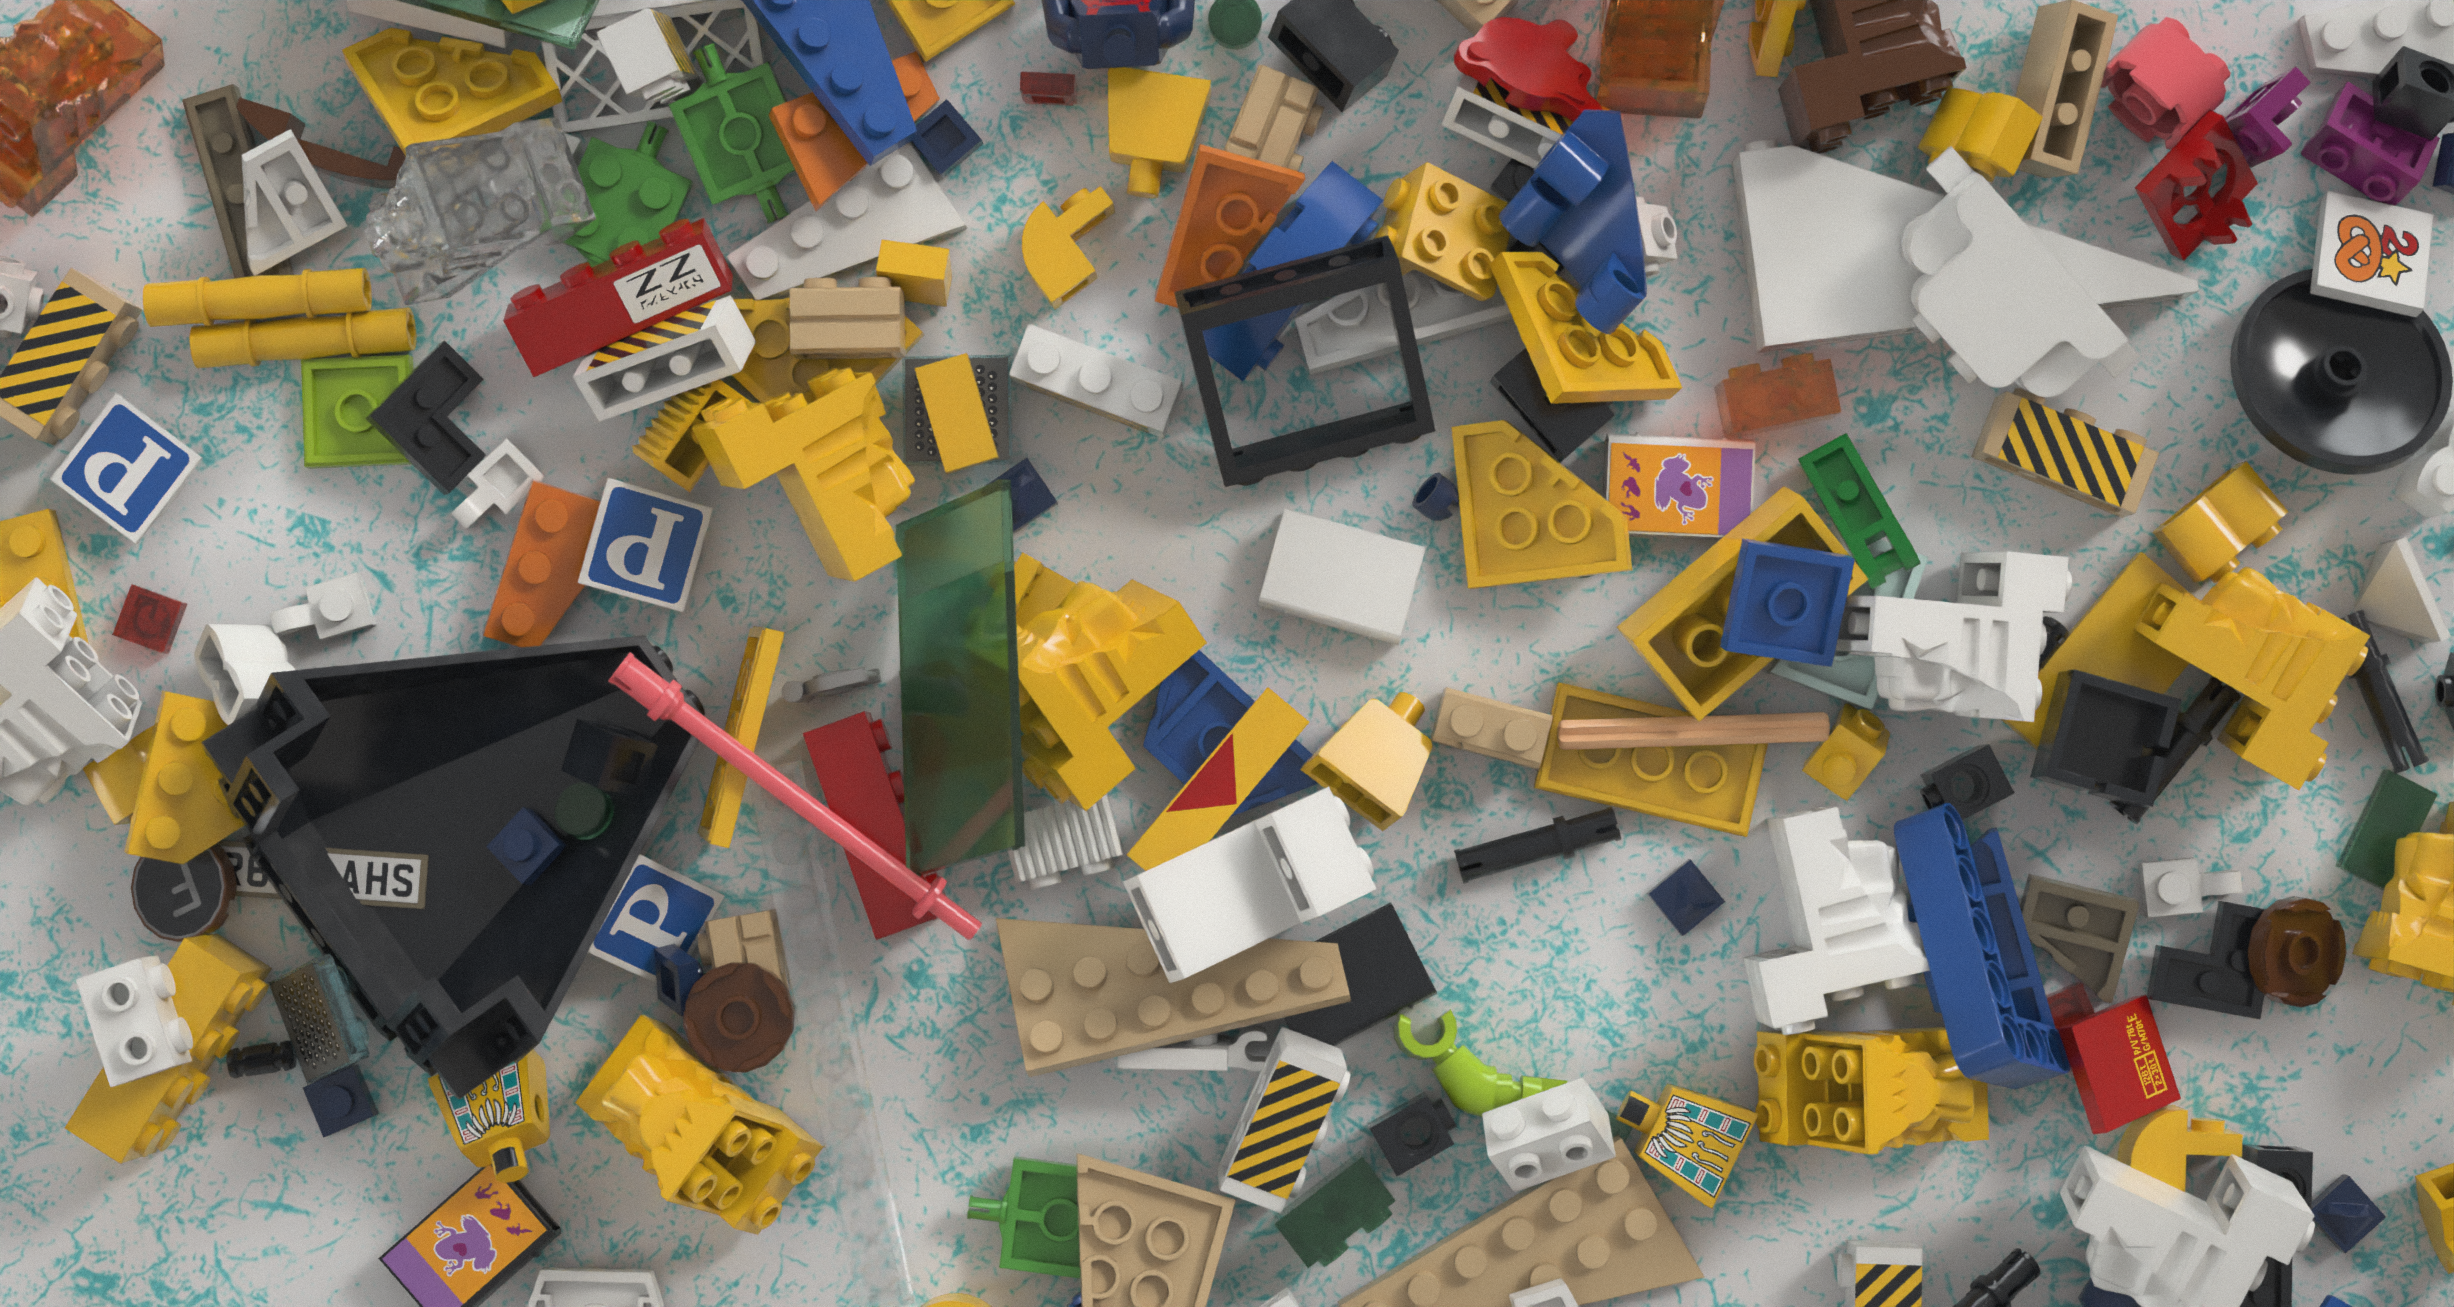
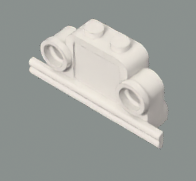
[1901,146,2140,397]

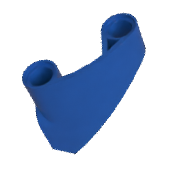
[1499,109,1647,334]

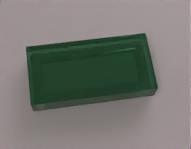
[2335,769,2438,891]

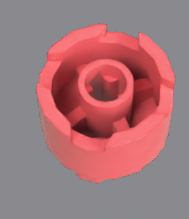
[2101,17,2231,149]

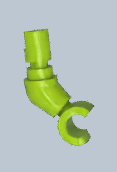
[1393,1009,1567,1117]

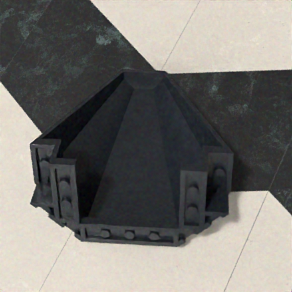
[201,635,705,1099]

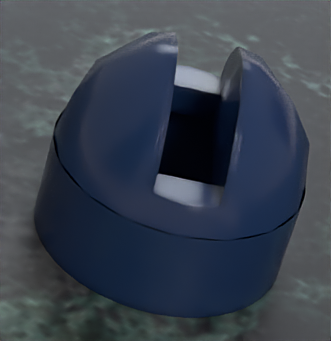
[1412,473,1459,521]

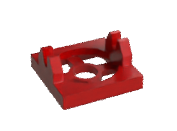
[2135,110,2258,261]

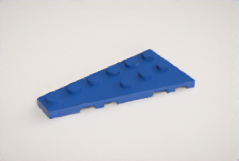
[742,0,917,166]

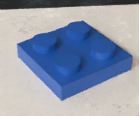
[1720,538,1855,667]

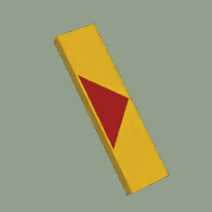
[1126,687,1309,871]

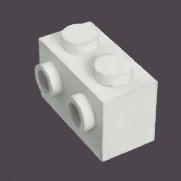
[76,955,193,1087]
[1482,1077,1616,1192]

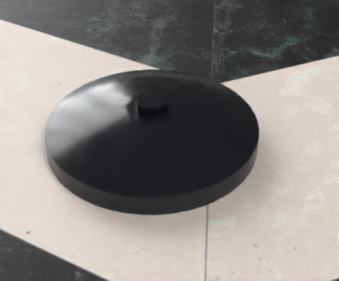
[2230,269,2453,475]

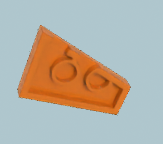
[768,51,940,212]
[1155,144,1305,308]

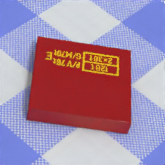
[2058,995,2181,1134]

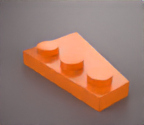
[483,479,600,648]

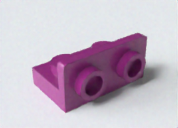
[2225,66,2311,168]
[2301,81,2440,206]

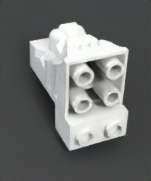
[1836,551,2072,722]
[0,577,142,805]
[1123,787,1376,983]
[1743,807,1930,1035]
[2060,1145,2315,1307]

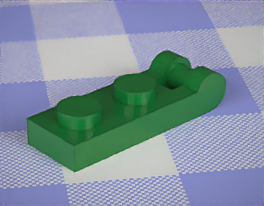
[1798,433,1921,590]

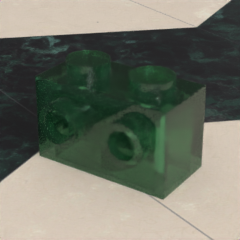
[1274,1150,1396,1268]

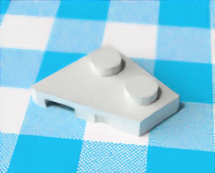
[242,129,348,276]

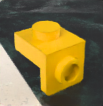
[1802,703,1890,801]

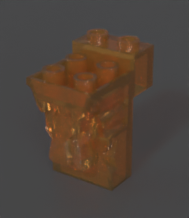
[0,0,165,218]
[1594,0,1725,119]

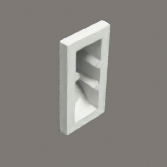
[2352,537,2451,644]

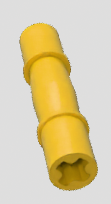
[143,268,372,327]
[189,307,417,369]

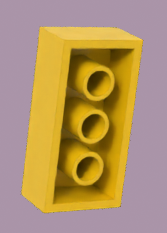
[1616,486,1868,722]
[65,934,272,1164]

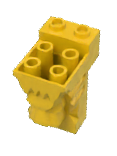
[691,367,915,582]
[2134,566,2370,790]
[971,579,1207,811]
[2352,802,2454,1005]
[575,1014,823,1235]
[1754,1027,1989,1154]

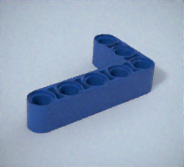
[1894,803,2071,1090]

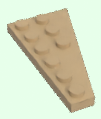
[996,918,1351,1077]
[1338,1134,1704,1307]
[1076,1153,1236,1307]

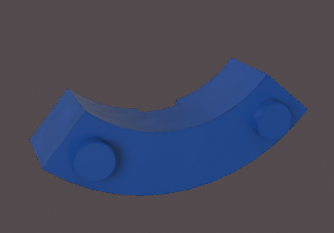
[1202,161,1384,382]

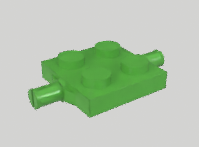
[668,43,796,224]
[548,121,693,267]
[967,1156,1080,1279]

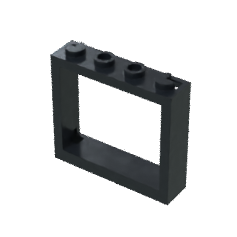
[1174,235,1436,487]

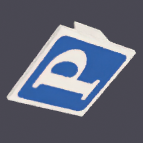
[50,393,203,544]
[577,478,713,612]
[588,854,725,984]

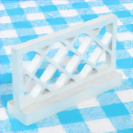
[540,0,765,133]

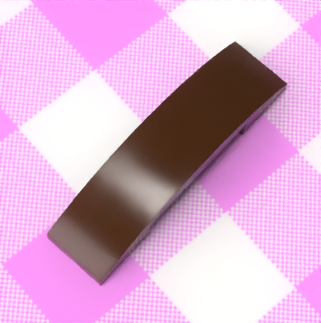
[236,97,456,190]

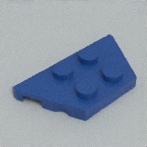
[1143,650,1319,817]
[1907,827,2055,1027]

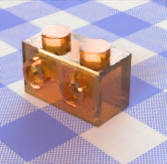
[1714,353,1841,439]

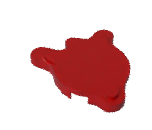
[1453,17,1603,122]

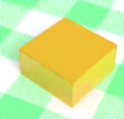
[876,239,952,307]

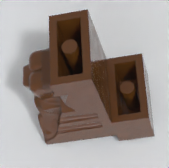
[1778,0,1967,154]

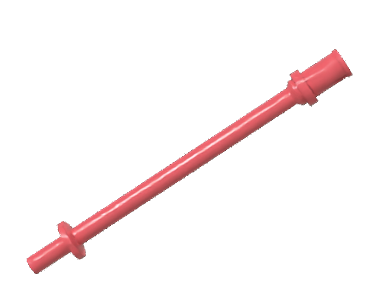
[608,652,982,940]

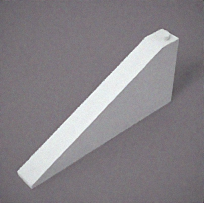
[1732,140,2199,353]

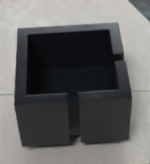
[2030,669,2182,807]

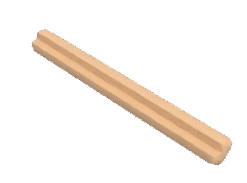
[1557,712,1830,750]

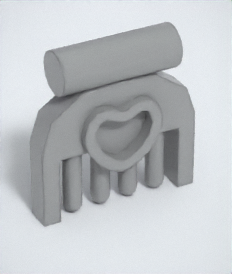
[782,667,882,703]

